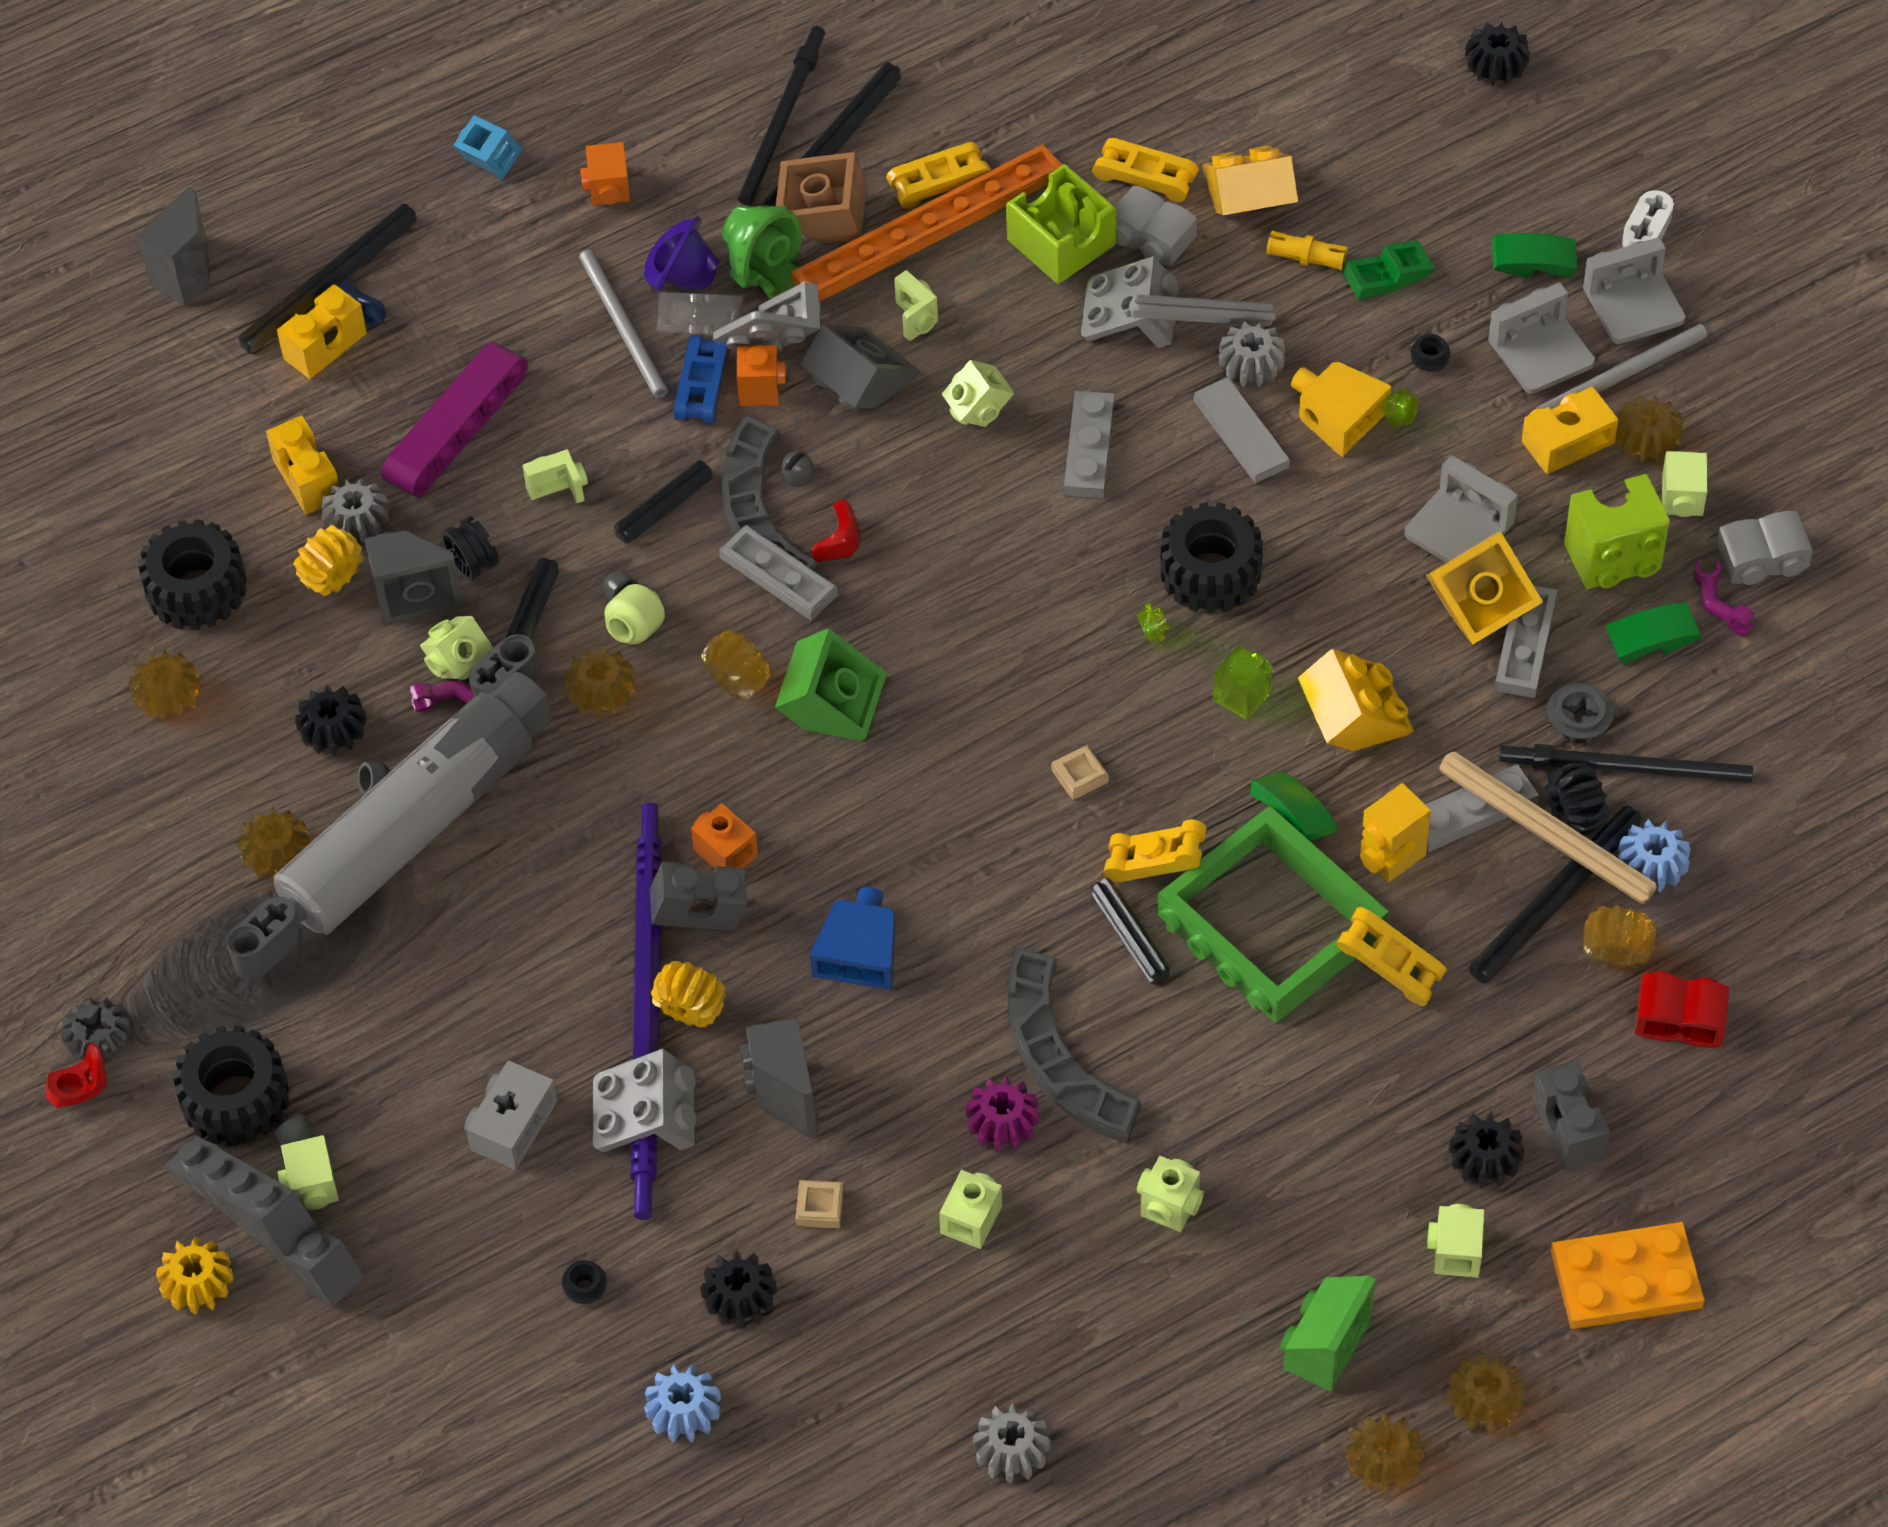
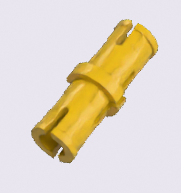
[1266,230,1348,271]

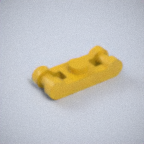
[1092,138,1199,202]
[886,142,991,209]
[1103,819,1207,882]
[1336,907,1447,1006]

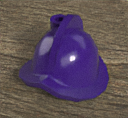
[644,216,720,292]

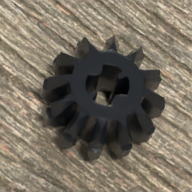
[1465,22,1530,86]
[295,684,367,756]
[1545,762,1609,834]
[1449,1111,1525,1189]
[700,1249,777,1329]

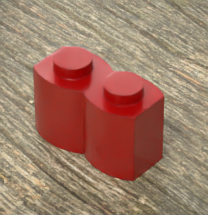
[1635,971,1730,1048]

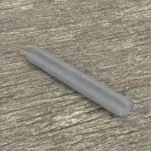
[1129,294,1276,326]

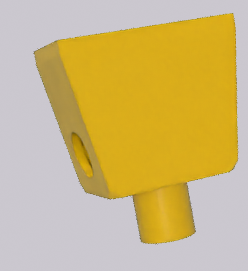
[1291,362,1392,457]

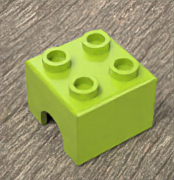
[1006,164,1117,285]
[1564,474,1670,590]

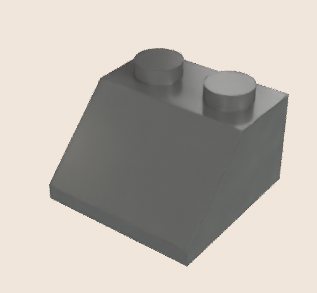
[137,187,210,306]
[800,324,920,411]
[365,530,463,625]
[740,1018,817,1137]

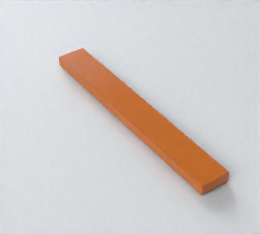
[791,144,1063,302]

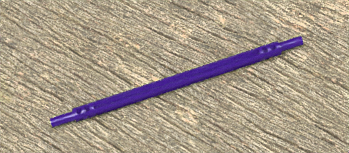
[630,803,662,1220]

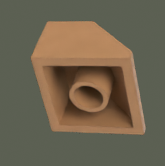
[776,152,867,245]

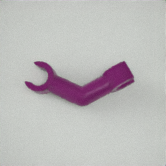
[1694,559,1755,636]
[410,680,473,712]

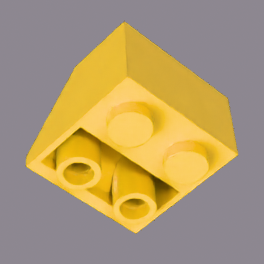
[1202,146,1298,215]
[1298,649,1414,751]

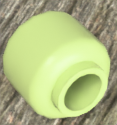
[604,584,665,645]

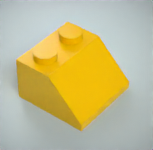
[1426,532,1543,645]

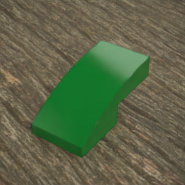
[1491,233,1578,279]
[1342,240,1434,300]
[1605,602,1702,665]
[1250,771,1337,841]

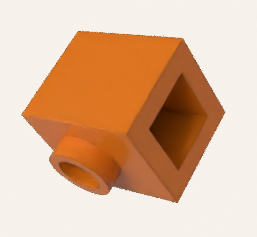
[580,142,630,206]
[737,345,786,406]
[691,803,759,869]

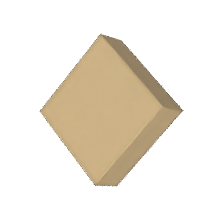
[1051,745,1109,800]
[795,1180,844,1229]

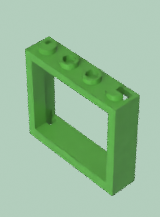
[1158,805,1389,1024]

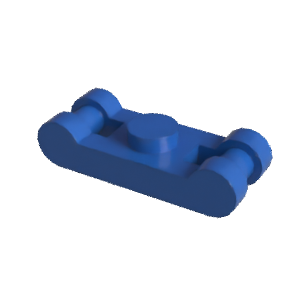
[674,335,730,424]

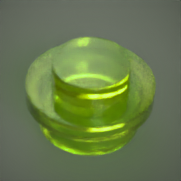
[1384,387,1419,427]
[1136,603,1170,643]

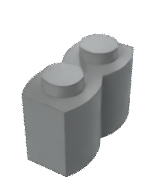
[1115,186,1197,266]
[1717,511,1813,585]

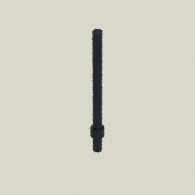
[738,26,826,205]
[1499,744,1753,782]

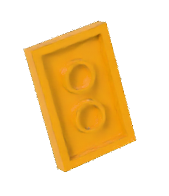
[1550,1222,1705,1330]

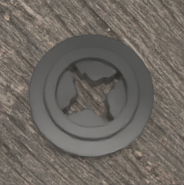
[1547,683,1614,743]
[60,997,130,1060]

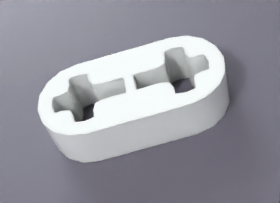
[1622,190,1674,248]

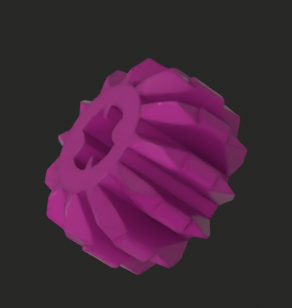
[965,1075,1040,1153]

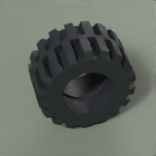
[1160,502,1263,613]
[138,519,247,630]
[173,1025,289,1146]

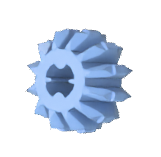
[1618,819,1691,893]
[644,1364,721,1443]

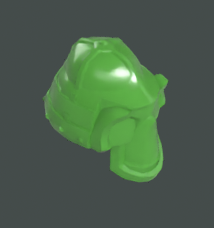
[721,205,802,299]

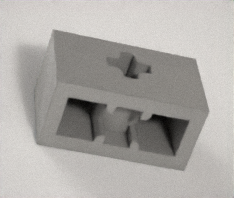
[464,1060,558,1170]

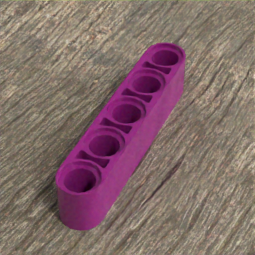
[381,341,528,497]

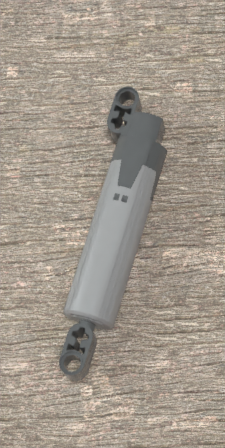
[226,634,552,980]

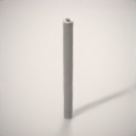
[579,250,668,399]
[1536,324,1707,409]

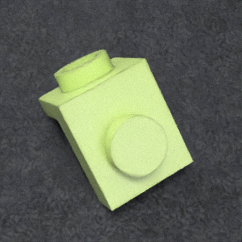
[894,270,938,341]
[522,449,588,503]

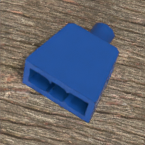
[810,887,895,990]

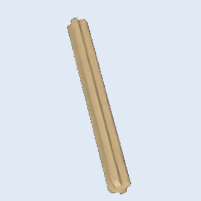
[1439,752,1657,904]

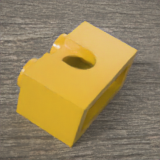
[277,284,367,379]
[1521,386,1619,475]
[266,415,339,515]
[1360,783,1431,883]

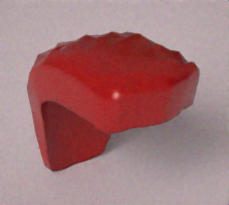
[811,499,860,563]
[45,1043,108,1108]

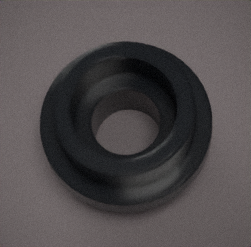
[1410,334,1450,372]
[562,1260,607,1304]

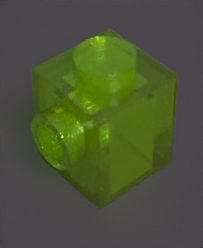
[1213,645,1272,721]

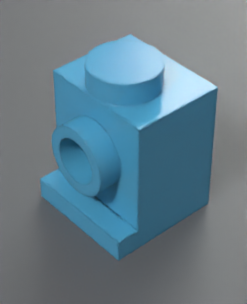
[453,115,523,180]

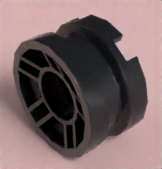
[441,516,499,580]

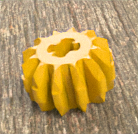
[293,525,364,596]
[651,961,726,1028]
[156,1236,234,1315]

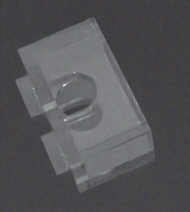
[657,292,743,334]

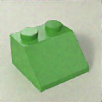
[775,628,887,741]
[1280,1276,1376,1392]

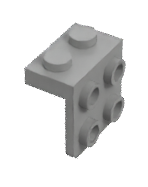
[1583,237,1685,344]
[1081,256,1179,348]
[713,282,821,354]
[1488,282,1595,394]
[1404,455,1518,562]
[593,1049,696,1152]

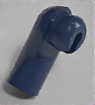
[338,280,386,327]

